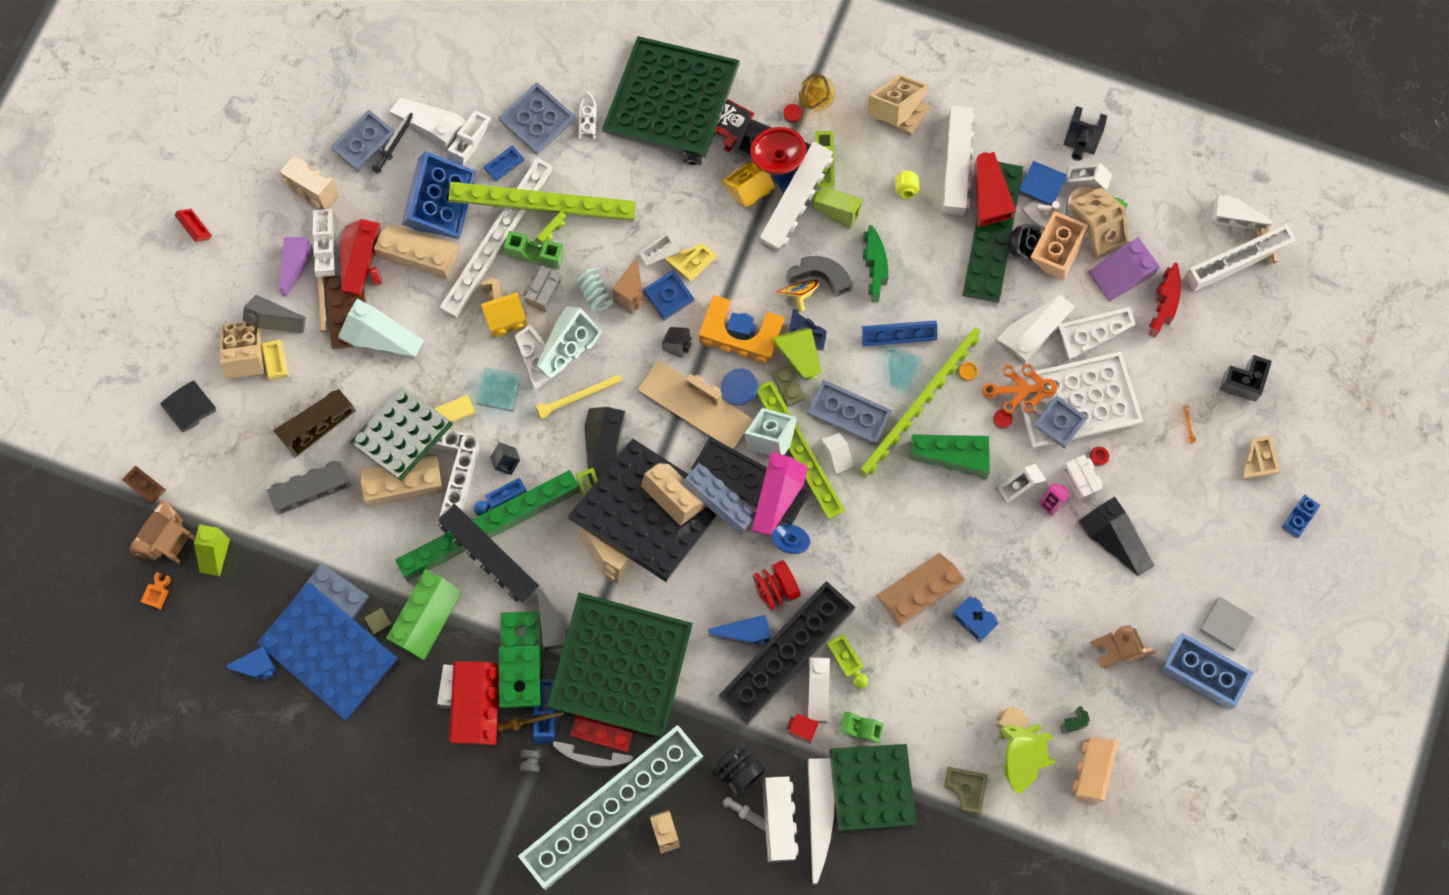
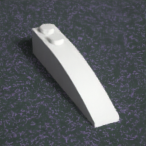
[1184,225,1296,292]
[808,758,835,884]

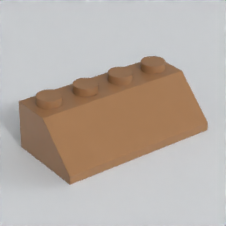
[876,553,965,628]

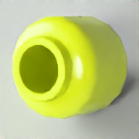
[895,170,919,199]

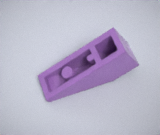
[279,237,313,296]

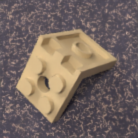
[1070,187,1129,258]

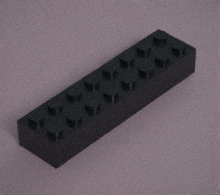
[718,581,856,726]

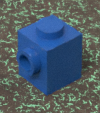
[727,312,756,340]

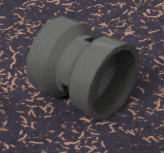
[519,750,541,773]

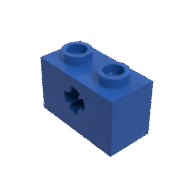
[952,596,999,643]

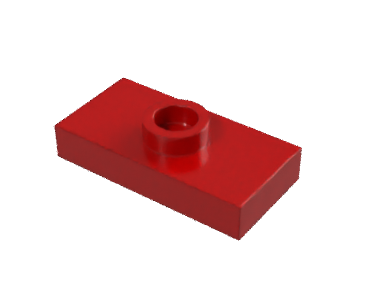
[175,209,212,242]

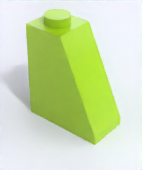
[812,186,863,229]
[771,328,822,380]
[194,524,230,577]

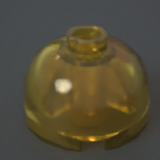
[799,74,836,111]

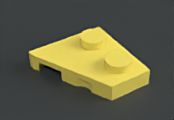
[664,243,716,282]

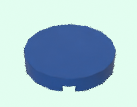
[721,368,758,406]

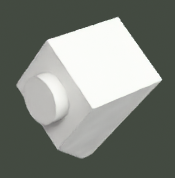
[1065,163,1112,190]
[997,464,1046,504]

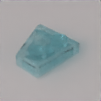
[887,344,922,392]

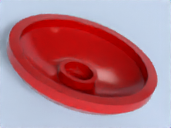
[750,127,806,174]

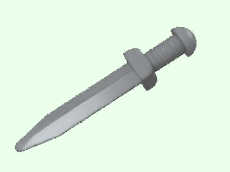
[723,797,766,832]

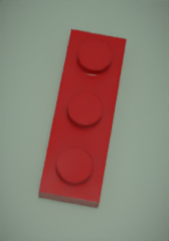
[570,717,633,753]

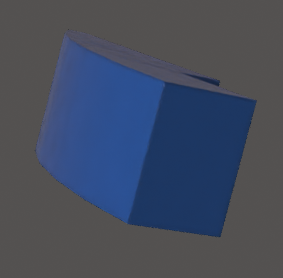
[533,679,555,744]

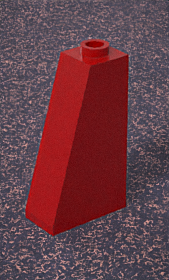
[974,152,1016,228]

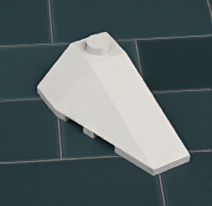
[390,98,466,151]

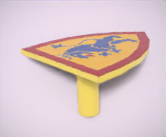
[775,279,819,312]

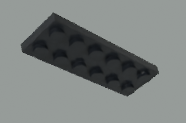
[691,437,811,525]

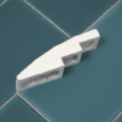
[313,209,335,277]

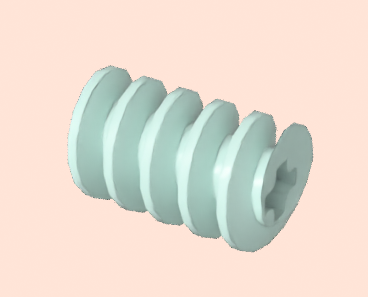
[577,269,613,311]

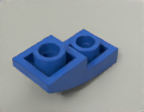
[1282,494,1321,538]

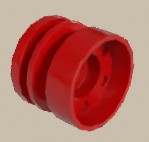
[753,560,801,611]

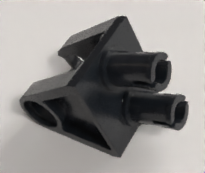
[1063,106,1107,161]

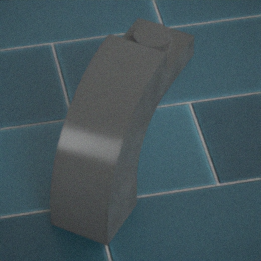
[786,256,853,297]

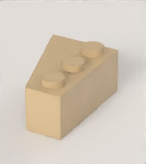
[280,156,340,209]

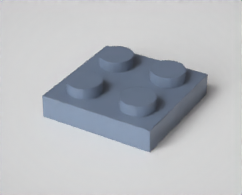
[1034,395,1088,449]

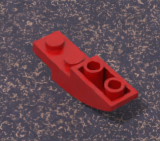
[1148,262,1181,338]

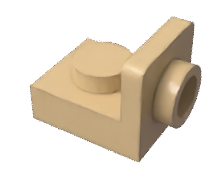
[480,278,502,301]

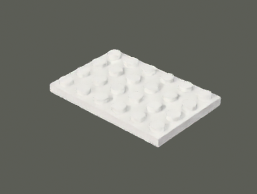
[1012,352,1144,449]

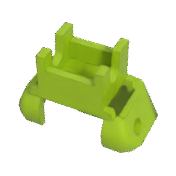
[999,724,1055,794]

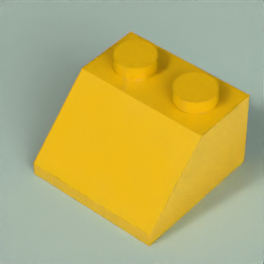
[721,161,775,207]
[481,292,528,337]

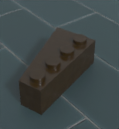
[273,389,356,458]

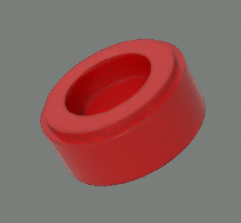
[783,104,802,123]
[369,266,383,286]
[993,409,1013,429]
[1089,447,1109,467]

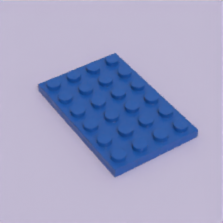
[258,582,398,720]

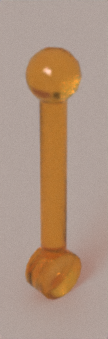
[1182,405,1196,444]

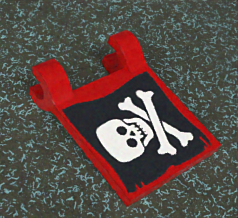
[715,99,755,153]

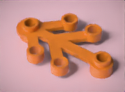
[982,364,1057,414]

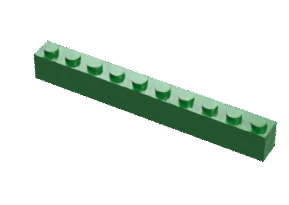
[395,470,580,581]

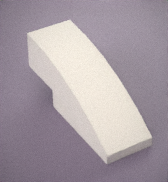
[447,111,491,166]

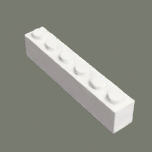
[942,106,976,215]
[759,141,833,251]

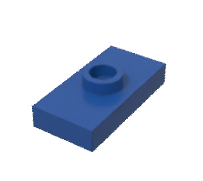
[484,145,524,182]

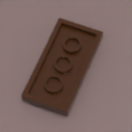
[325,275,366,349]

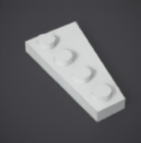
[1057,307,1135,361]

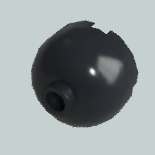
[1008,224,1042,261]

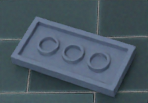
[807,380,892,445]
[681,463,756,535]

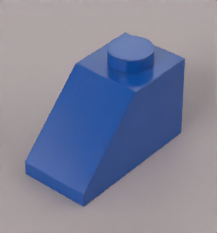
[227,647,277,680]

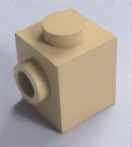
[996,707,1029,729]

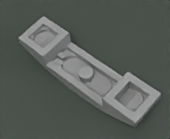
[553,741,634,768]

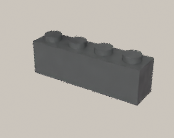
[267,461,351,515]

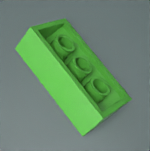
[386,569,463,660]

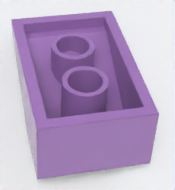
[1088,237,1160,302]

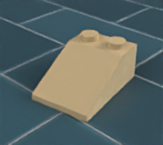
[868,74,930,126]
[580,527,631,583]

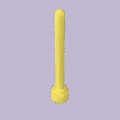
[535,375,622,420]

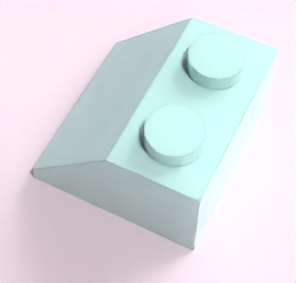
[745,408,797,456]

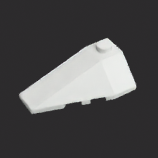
[997,295,1075,364]

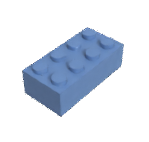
[1159,633,1254,710]

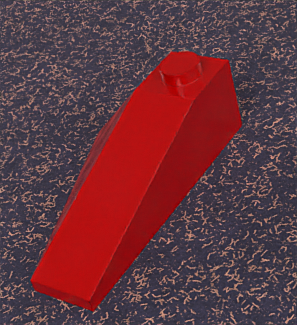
[340,219,381,296]

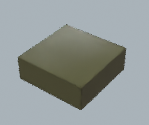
[365,608,392,635]

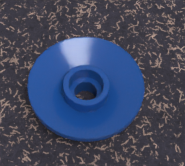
[772,524,810,554]

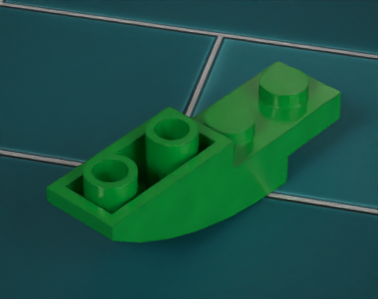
[862,225,889,302]

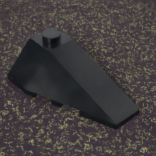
[584,407,626,486]
[1079,497,1155,576]

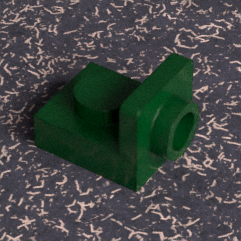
[1060,706,1090,734]

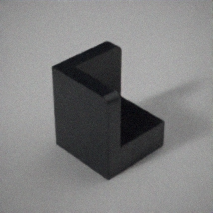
[490,442,520,475]

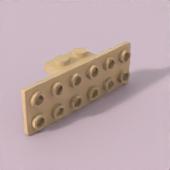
[638,360,753,449]

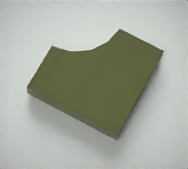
[944,766,988,815]

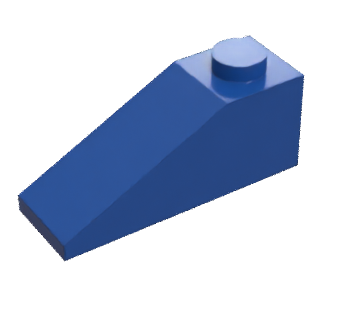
[708,615,771,647]

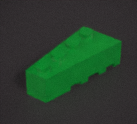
[910,434,990,479]

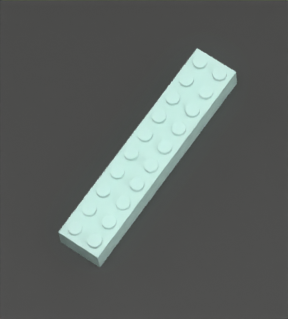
[518,725,703,890]

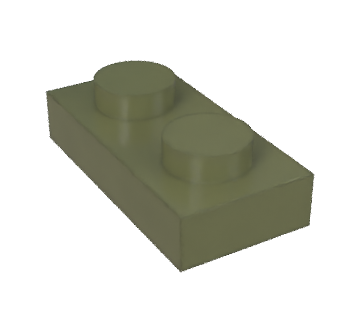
[772,365,805,407]

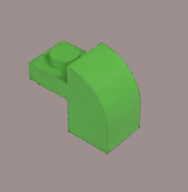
[840,711,884,744]

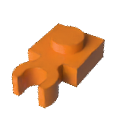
[141,572,171,610]

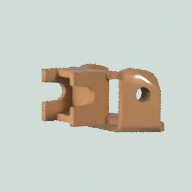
[130,500,196,564]
[1090,625,1156,669]

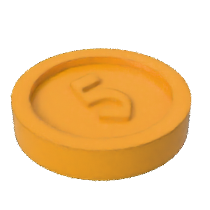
[959,362,978,381]

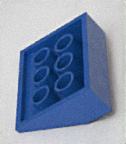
[401,151,477,239]

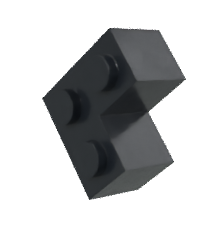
[1219,355,1272,402]

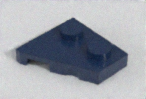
[788,309,827,351]

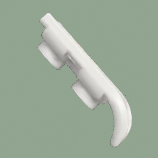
[578,92,597,140]

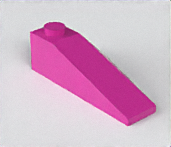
[752,452,808,536]

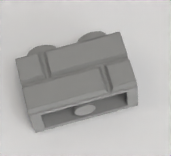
[523,266,562,312]

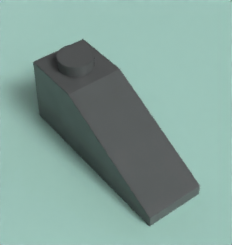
[243,295,306,333]
[537,588,568,650]

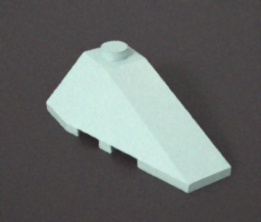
[338,299,424,358]
[537,306,603,378]

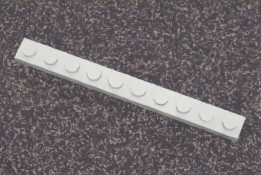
[440,158,553,319]

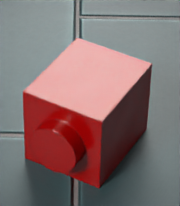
[787,714,819,744]

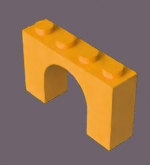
[699,295,785,364]

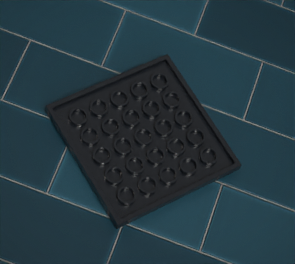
[568,438,718,582]

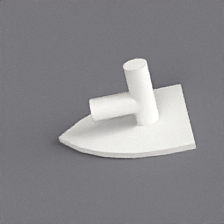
[1023,197,1067,228]

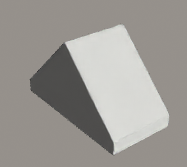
[822,433,854,474]

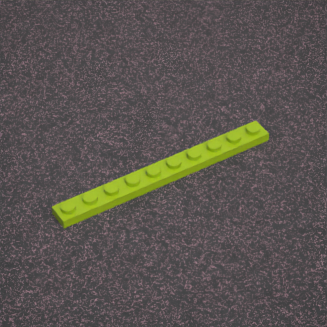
[449,182,636,221]
[859,327,981,478]

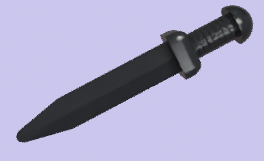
[372,113,413,173]

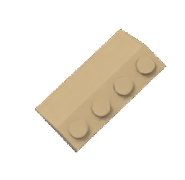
[374,223,460,279]
[361,454,444,507]

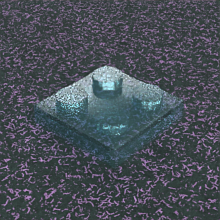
[475,367,522,412]

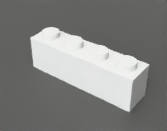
[762,777,798,862]

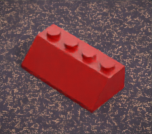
[449,661,499,745]

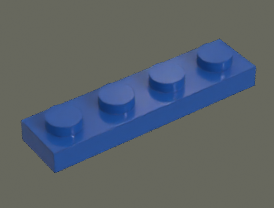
[861,320,937,347]

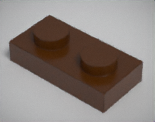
[122,465,166,504]

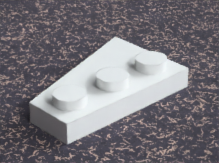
[515,325,565,391]

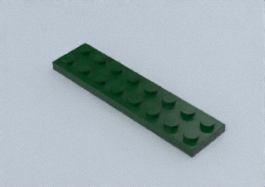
[962,162,1024,303]

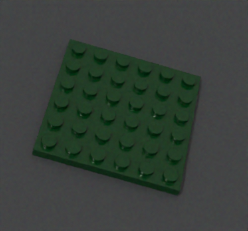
[602,36,740,158]
[547,592,693,738]

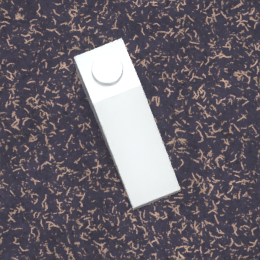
[1212,195,1272,230]
[808,658,830,722]

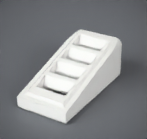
[639,232,681,265]

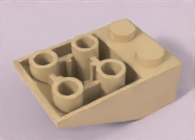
[220,322,264,379]

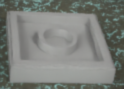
[1200,597,1254,651]

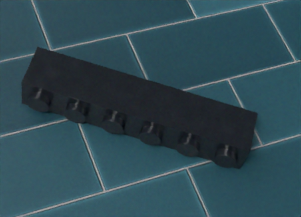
[437,503,539,603]

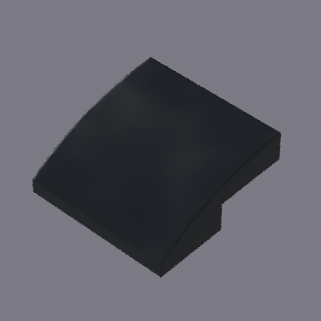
[160,380,216,433]

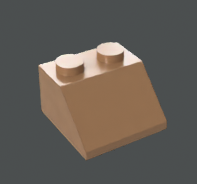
[612,260,644,314]

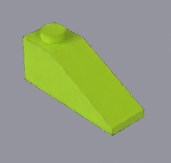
[815,130,835,187]

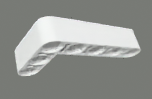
[432,430,480,516]

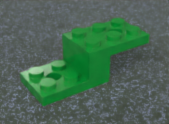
[499,611,542,708]

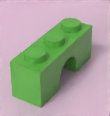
[504,231,564,269]

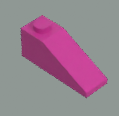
[1038,483,1071,516]

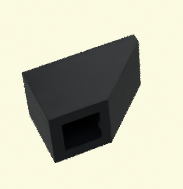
[662,327,692,358]

